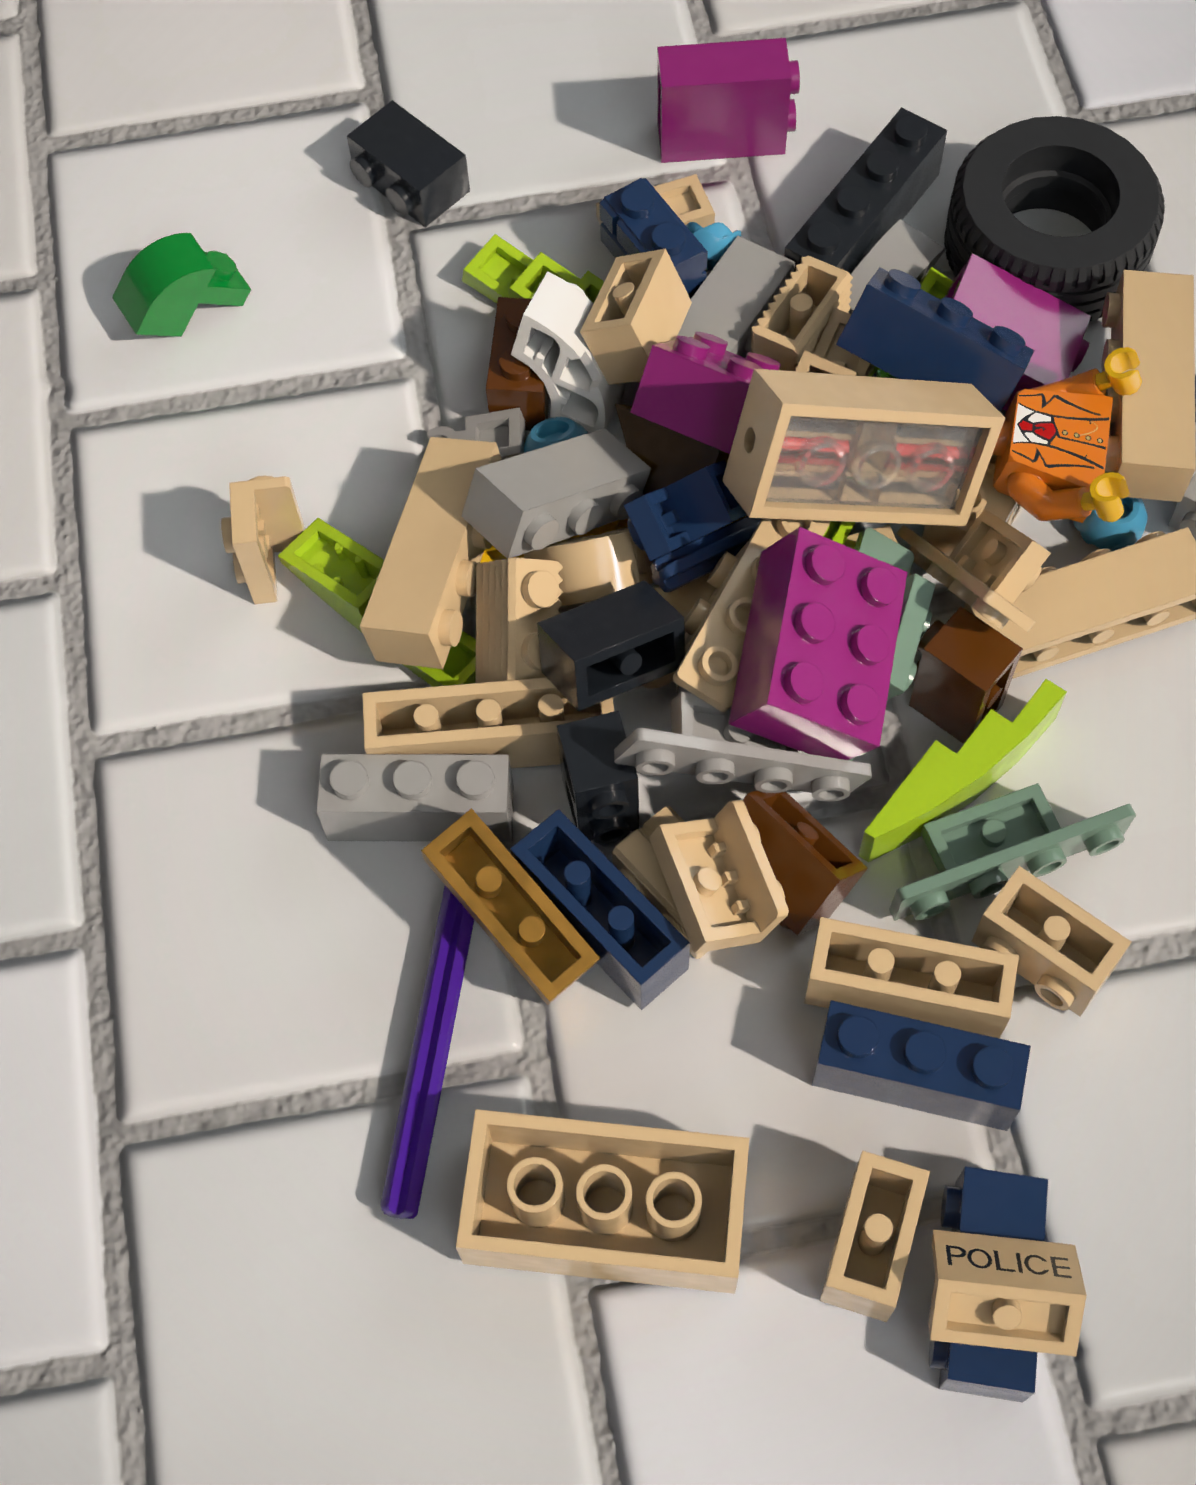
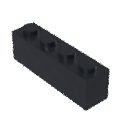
[784,107,947,274]

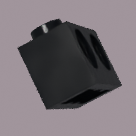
[557,711,639,844]

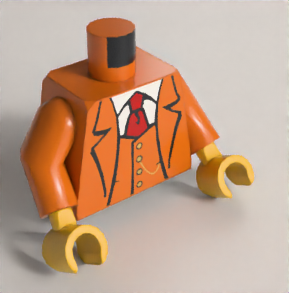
[992,347,1142,523]

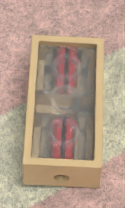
[722,369,1005,526]

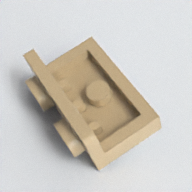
[221,476,305,605]
[649,800,789,954]

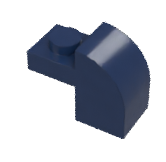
[624,460,747,561]

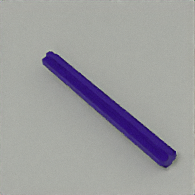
[380,885,474,1219]

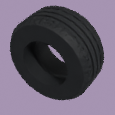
[944,116,1165,322]

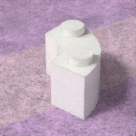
[511,271,626,433]

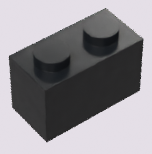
[347,100,470,228]
[537,580,686,711]

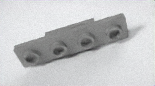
[614,692,872,802]

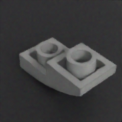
[848,219,945,314]

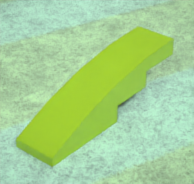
[462,234,604,304]
[278,518,476,687]
[858,679,1067,863]

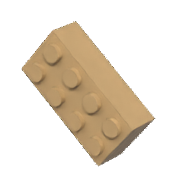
[456,1109,750,1294]

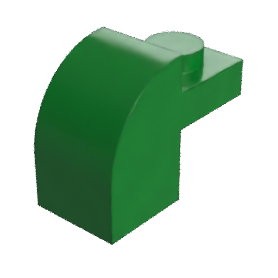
[112,233,251,337]

